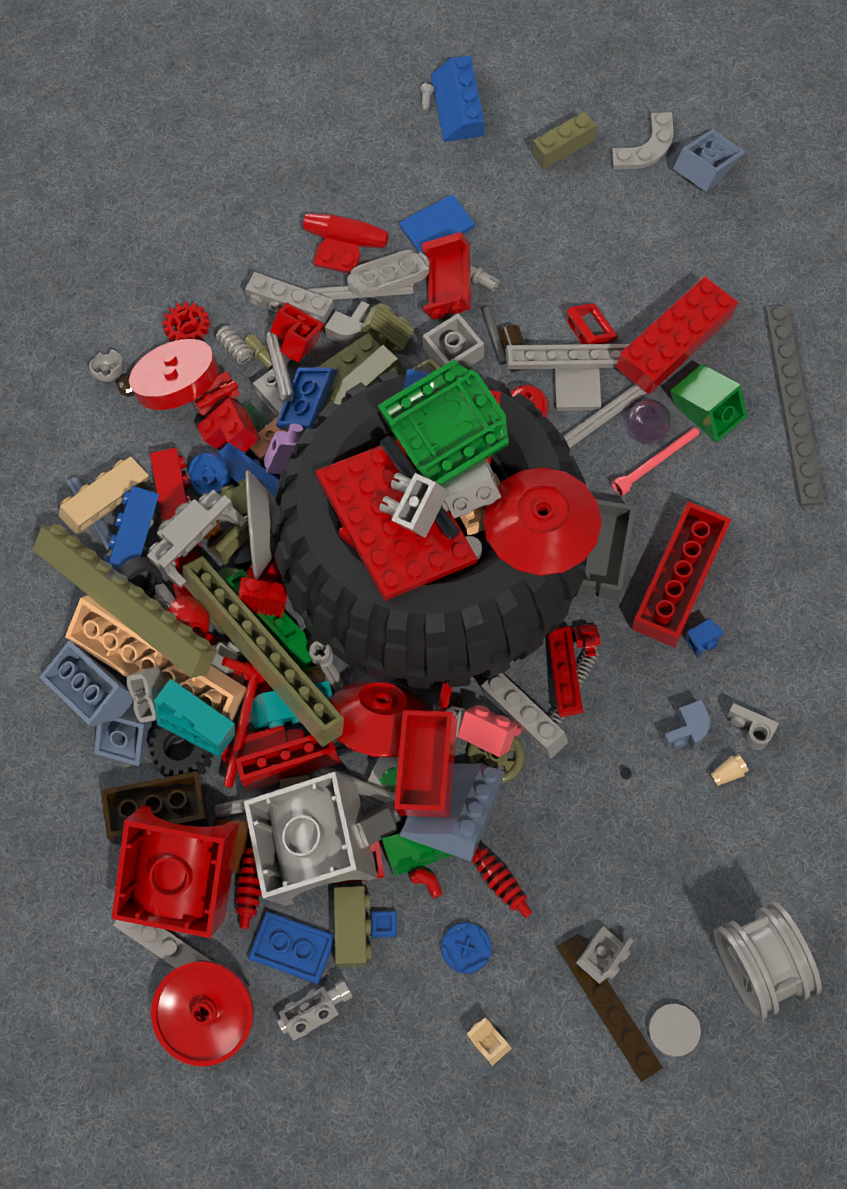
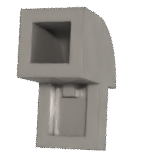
[325,301,370,345]

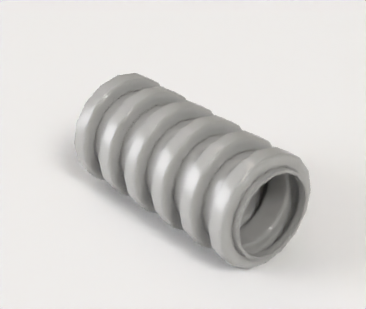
[216,326,253,365]

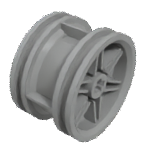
[714,901,822,1021]

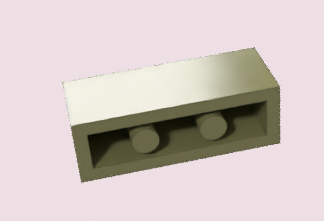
[532,112,596,169]
[334,886,372,968]

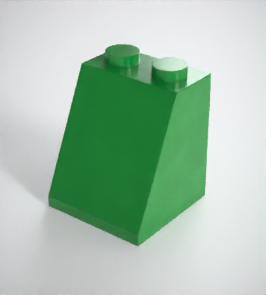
[670,364,748,443]

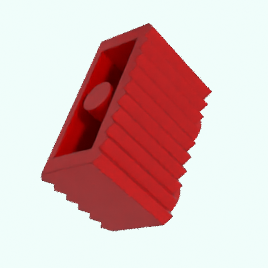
[238,577,288,618]

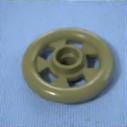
[467,736,525,784]

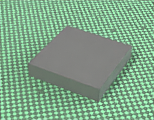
[555,368,601,411]

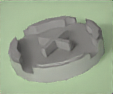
[648,1004,701,1057]

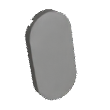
[347,250,430,297]

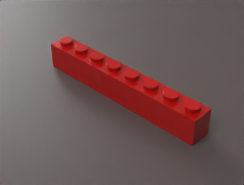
[150,447,202,599]

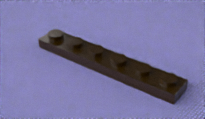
[556,934,663,1083]

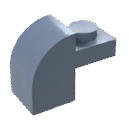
[663,700,710,749]

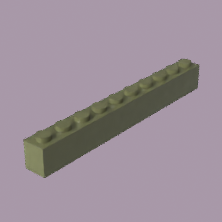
[33,524,217,678]
[183,556,344,747]

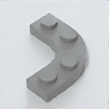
[612,112,673,170]

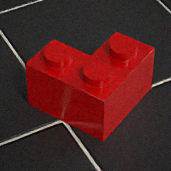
[270,302,324,363]
[197,398,261,453]

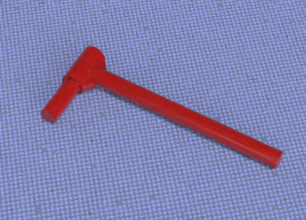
[222,657,265,788]

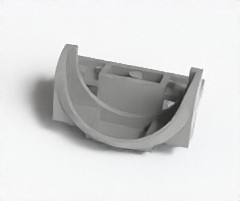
[147,490,247,588]

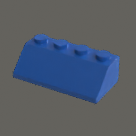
[431,55,484,142]

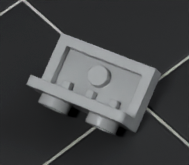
[576,926,633,984]

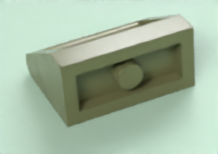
[208,515,250,565]

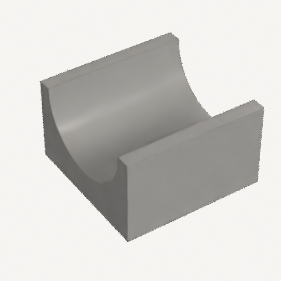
[244,772,377,906]

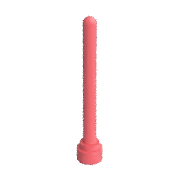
[611,428,699,496]

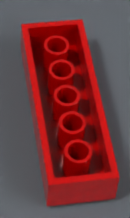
[616,276,739,395]
[632,502,731,648]

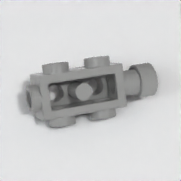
[277,979,353,1041]

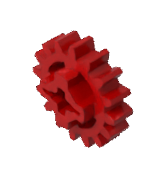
[162,301,211,342]

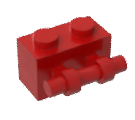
[191,371,240,417]

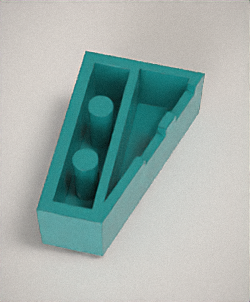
[154,679,235,758]
[250,681,332,730]

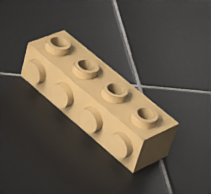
[59,456,149,535]

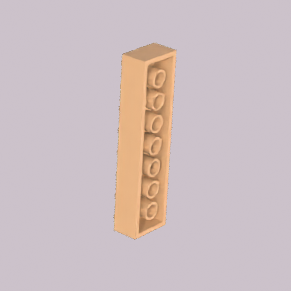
[65,595,246,722]

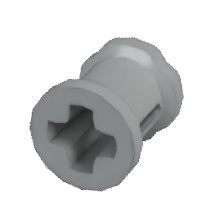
[309,641,333,668]

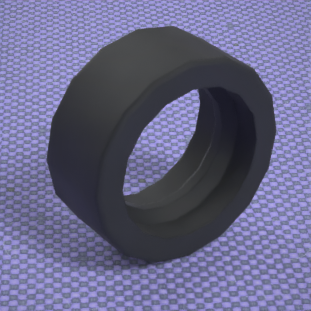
[117,557,162,598]

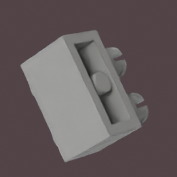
[379,473,449,538]

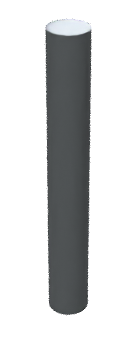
[482,306,507,365]

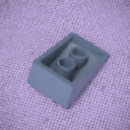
[673,129,745,192]

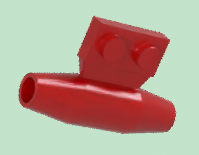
[303,213,389,274]

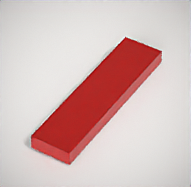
[548,626,584,718]

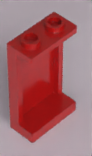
[422,232,471,319]

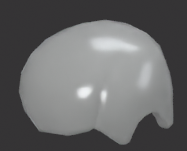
[89,350,123,382]

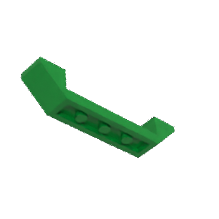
[217,567,314,670]

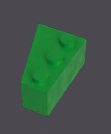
[382,834,454,877]

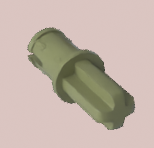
[244,334,273,371]

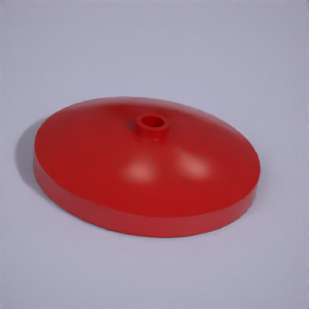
[151,960,254,1066]

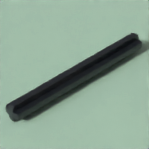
[380,436,460,540]

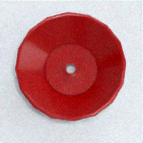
[483,467,602,576]
[329,681,431,757]

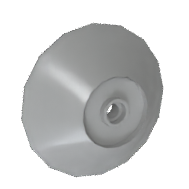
[245,470,277,579]

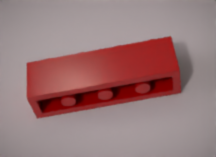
[235,735,340,792]

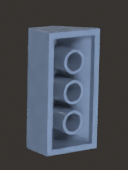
[39,640,134,727]

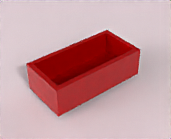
[394,710,457,818]

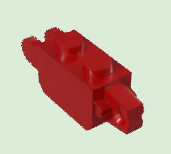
[222,726,306,764]

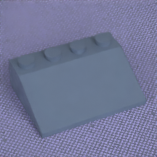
[400,764,505,861]

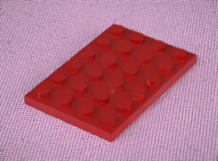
[315,440,478,601]

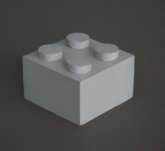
[422,313,484,369]

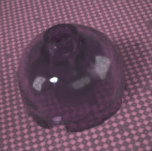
[626,399,671,445]

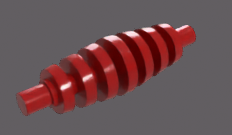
[236,846,262,930]
[472,846,533,919]

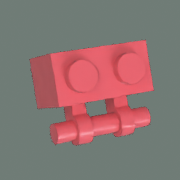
[457,705,522,757]

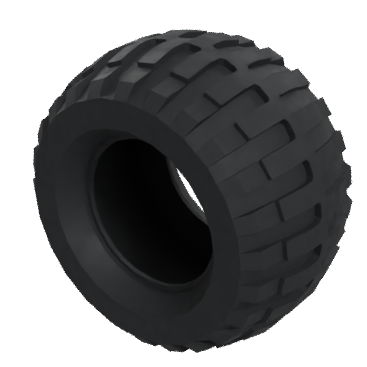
[272,366,587,690]

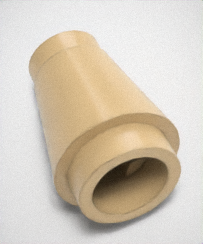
[710,754,749,786]

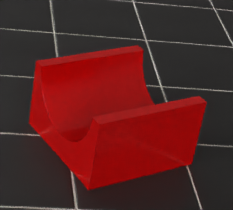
[111,806,239,938]

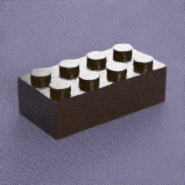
[101,771,209,844]

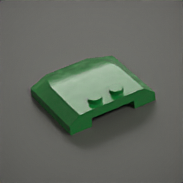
[378,360,509,486]

